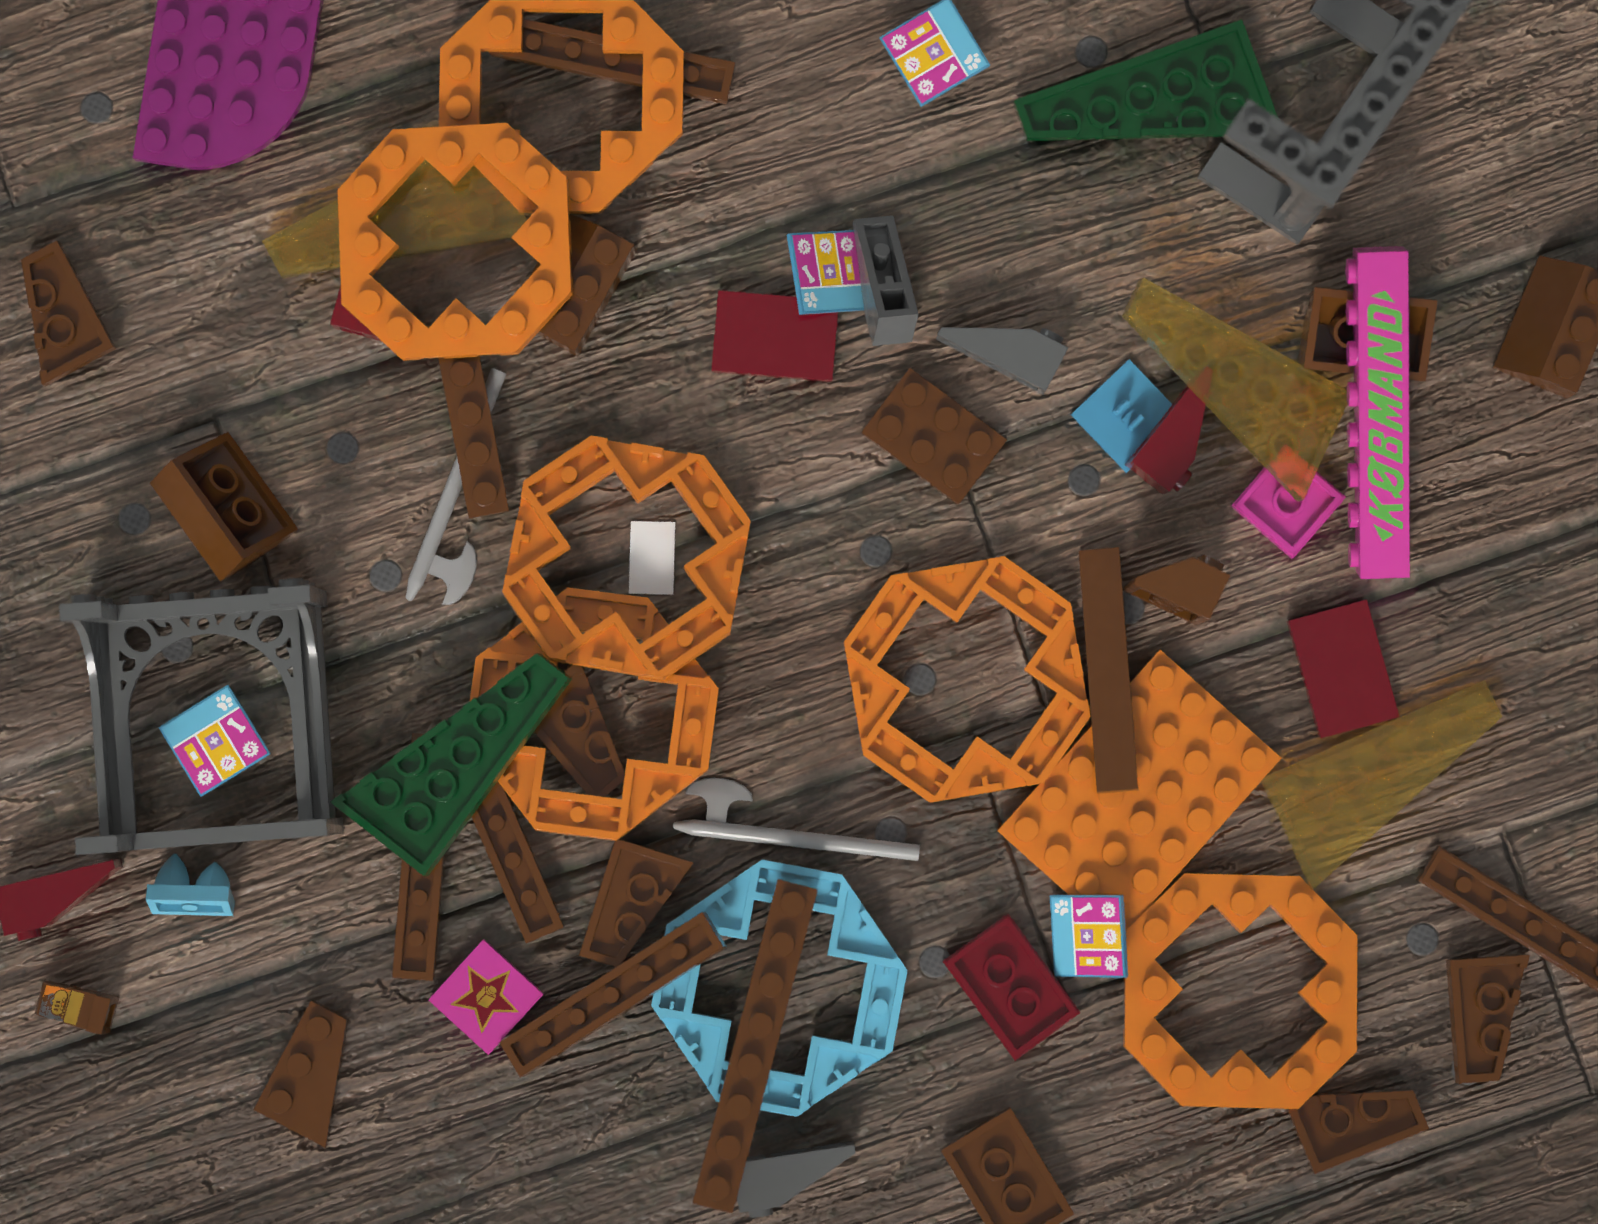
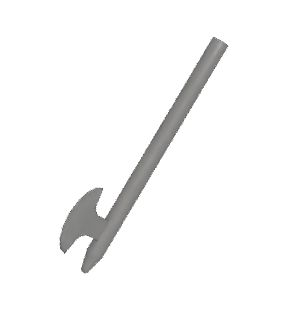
[406,368,506,605]
[673,778,920,861]

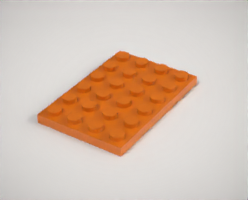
[997,649,1282,929]

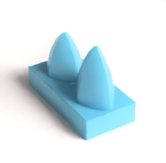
[146,854,235,916]

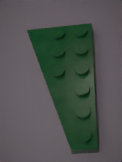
[1013,19,1278,141]
[330,653,573,876]

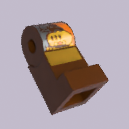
[35,981,120,1035]

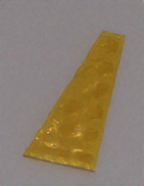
[262,160,527,278]
[1122,278,1347,502]
[1261,680,1502,891]

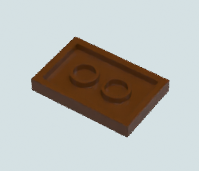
[861,368,1007,506]
[940,1107,1074,1224]

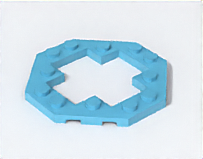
[651,859,908,1117]

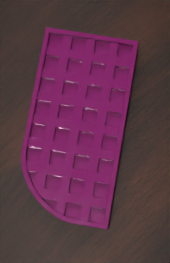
[133,0,323,170]

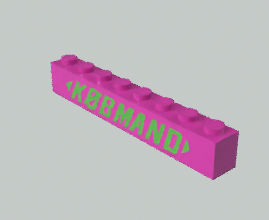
[1346,246,1410,579]

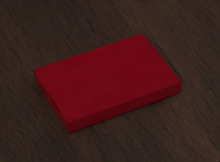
[711,290,838,382]
[1287,599,1400,739]
[942,913,1081,1061]

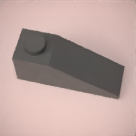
[853,215,918,346]
[936,327,1068,395]
[737,1141,855,1218]

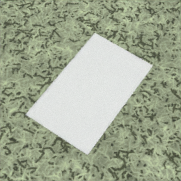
[629,521,675,595]

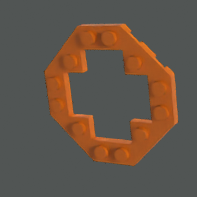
[439,0,684,214]
[338,123,573,361]
[502,435,751,680]
[844,556,1091,803]
[470,587,719,841]
[1123,873,1357,1109]

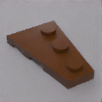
[21,240,117,387]
[534,664,625,797]
[579,839,694,967]
[1446,954,1530,1084]
[253,1000,349,1148]
[1287,1090,1429,1175]

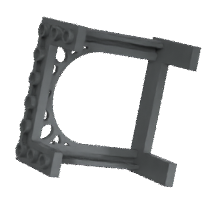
[1197,0,1472,245]
[59,578,344,855]

